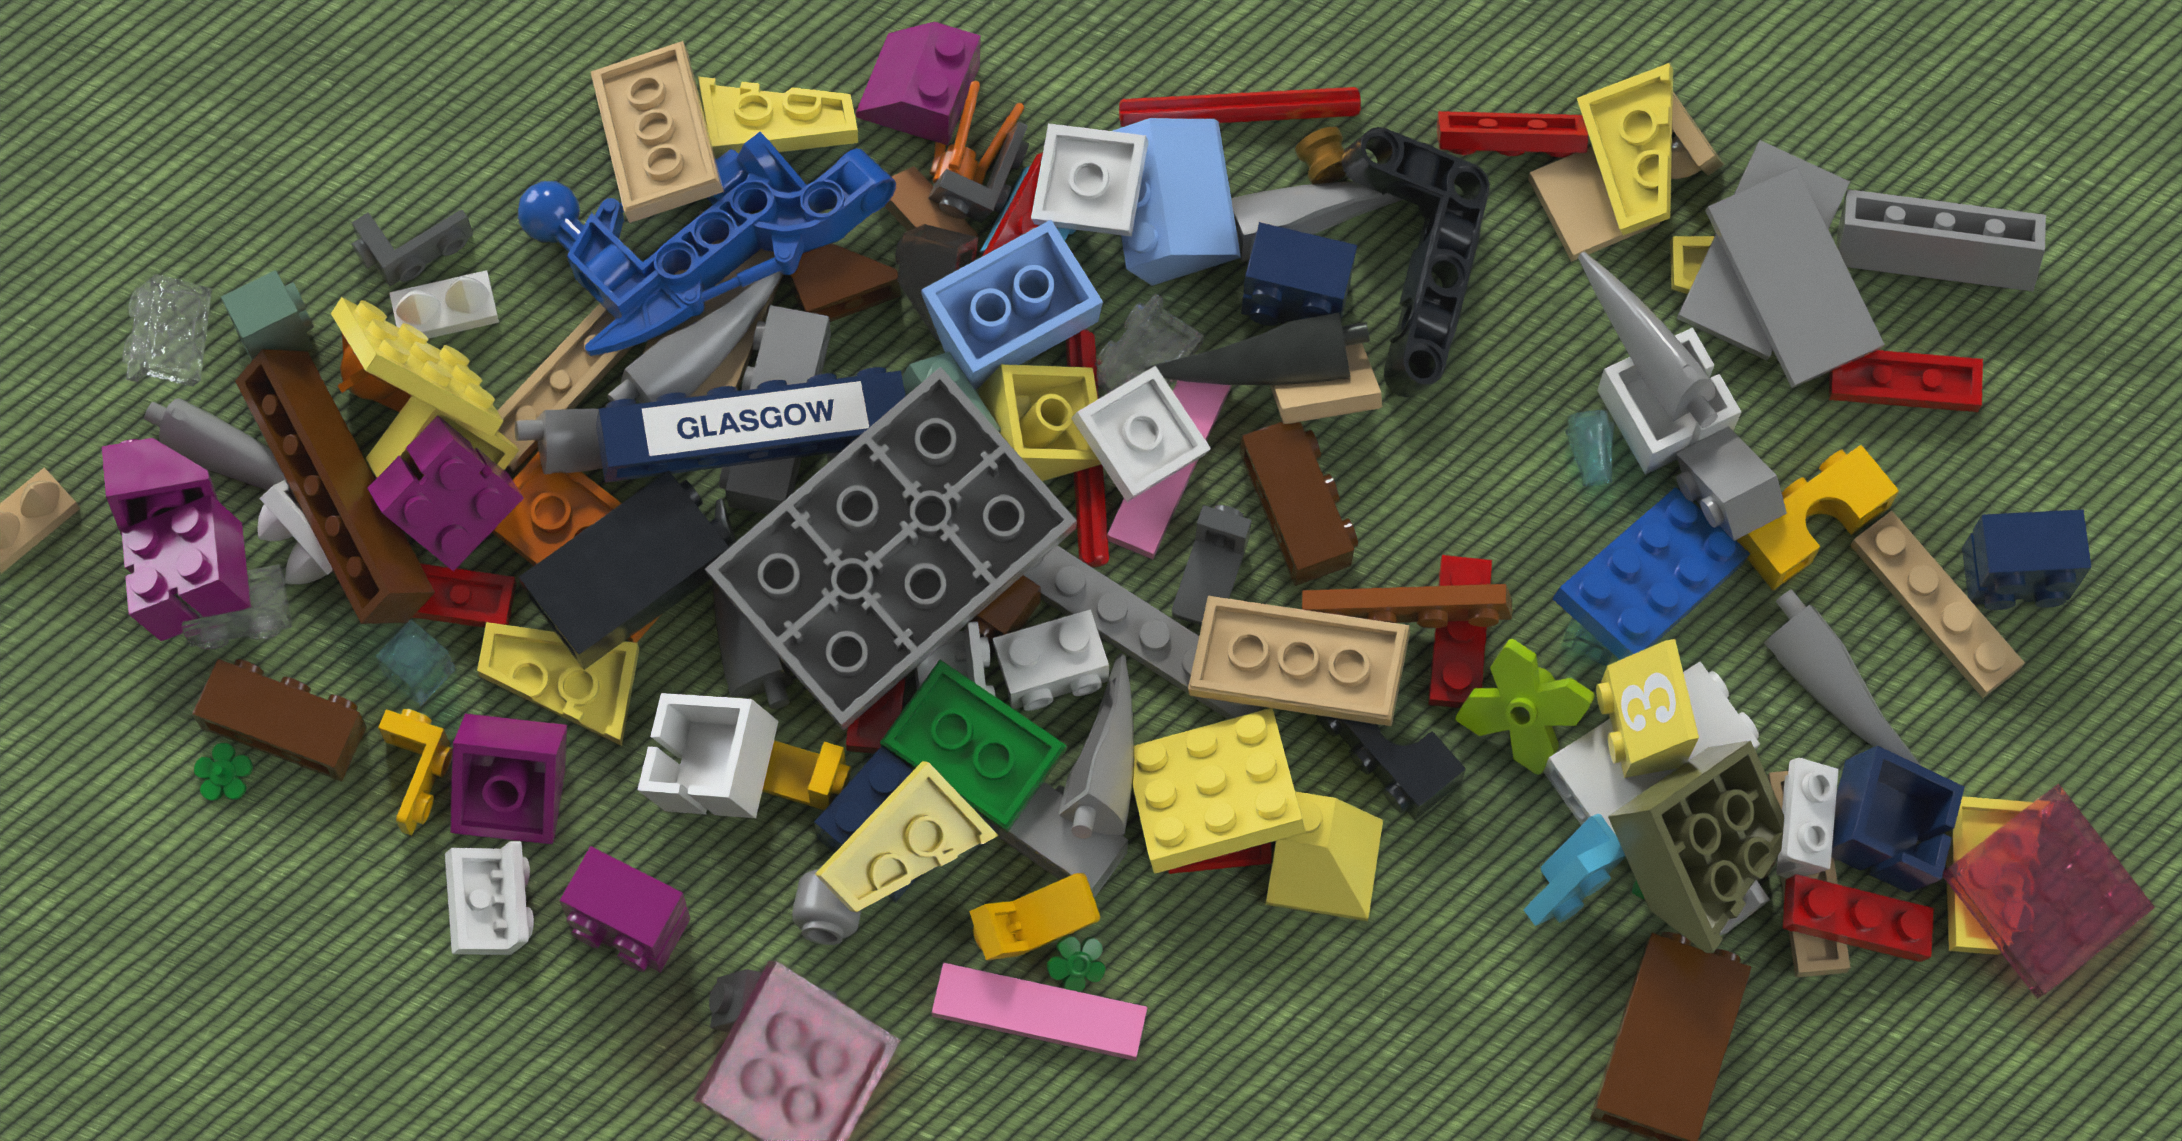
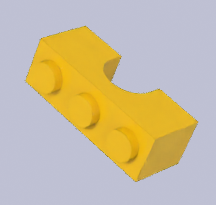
[1737,445,1899,590]

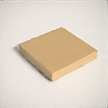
[1528,146,1660,262]
[1270,343,1382,424]

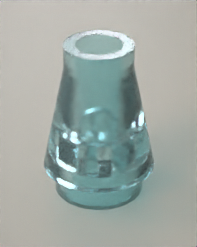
[1565,410,1614,486]

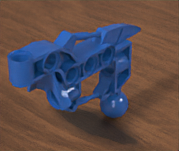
[518,131,896,356]

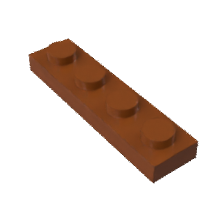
[1302,584,1512,628]

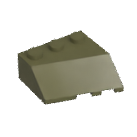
[1608,740,1784,953]

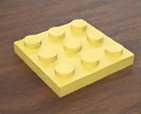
[331,297,503,438]
[1132,708,1306,874]

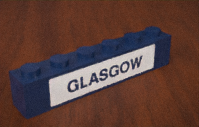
[596,367,906,482]

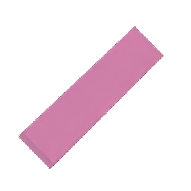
[1107,380,1232,559]
[932,963,1147,1061]

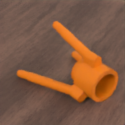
[930,81,1024,185]

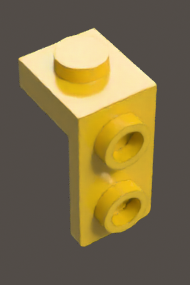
[378,709,453,836]
[762,740,851,810]
[969,873,1100,960]

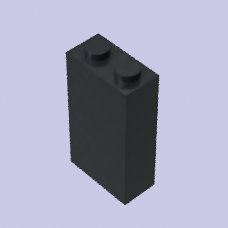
[519,470,733,670]

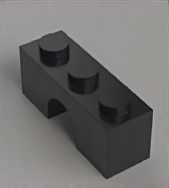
[1315,715,1466,820]

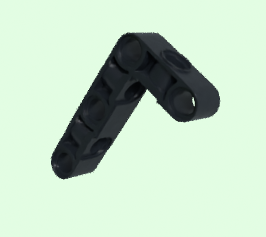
[1341,127,1490,397]

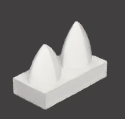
[389,270,499,339]
[258,479,334,584]

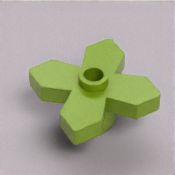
[1456,639,1595,775]

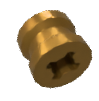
[1295,126,1346,184]

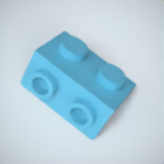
[1523,814,1626,926]

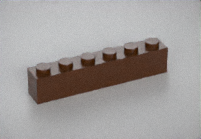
[235,349,435,624]

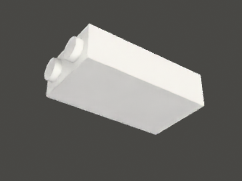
[1544,662,1760,835]

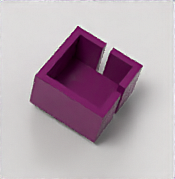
[367,415,524,571]
[121,495,251,641]
[559,846,691,973]

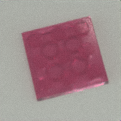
[1942,783,2155,999]
[693,961,901,1141]

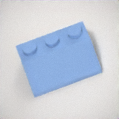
[1113,118,1241,286]
[921,220,1103,389]

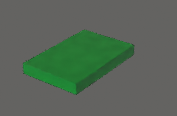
[880,659,1067,833]

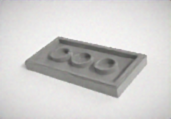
[1676,140,1850,360]
[1705,167,1885,388]

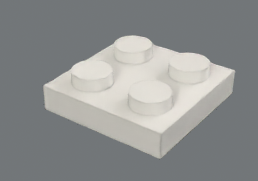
[1031,124,1148,237]
[1071,366,1211,502]

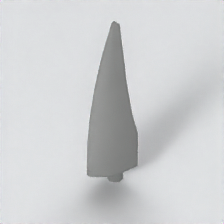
[1231,181,1403,262]
[1578,251,1718,428]
[607,271,782,403]
[144,398,286,490]
[515,408,603,474]
[1764,589,1922,766]
[1059,653,1134,839]

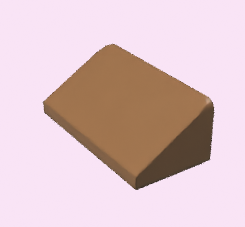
[884,166,978,267]

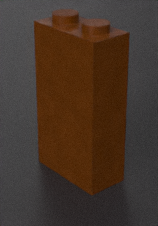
[1590,932,1752,1141]

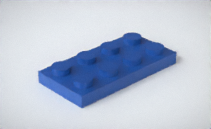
[1552,487,1750,660]

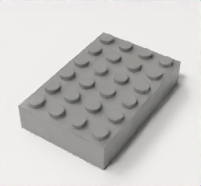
[705,367,1077,731]

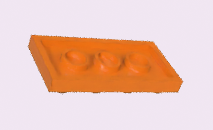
[492,451,662,643]

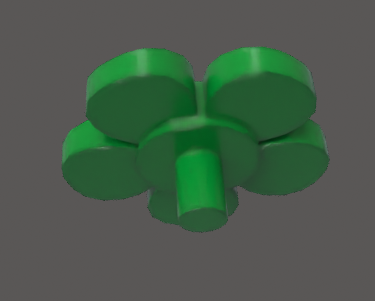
[194,743,253,801]
[1047,935,1106,992]

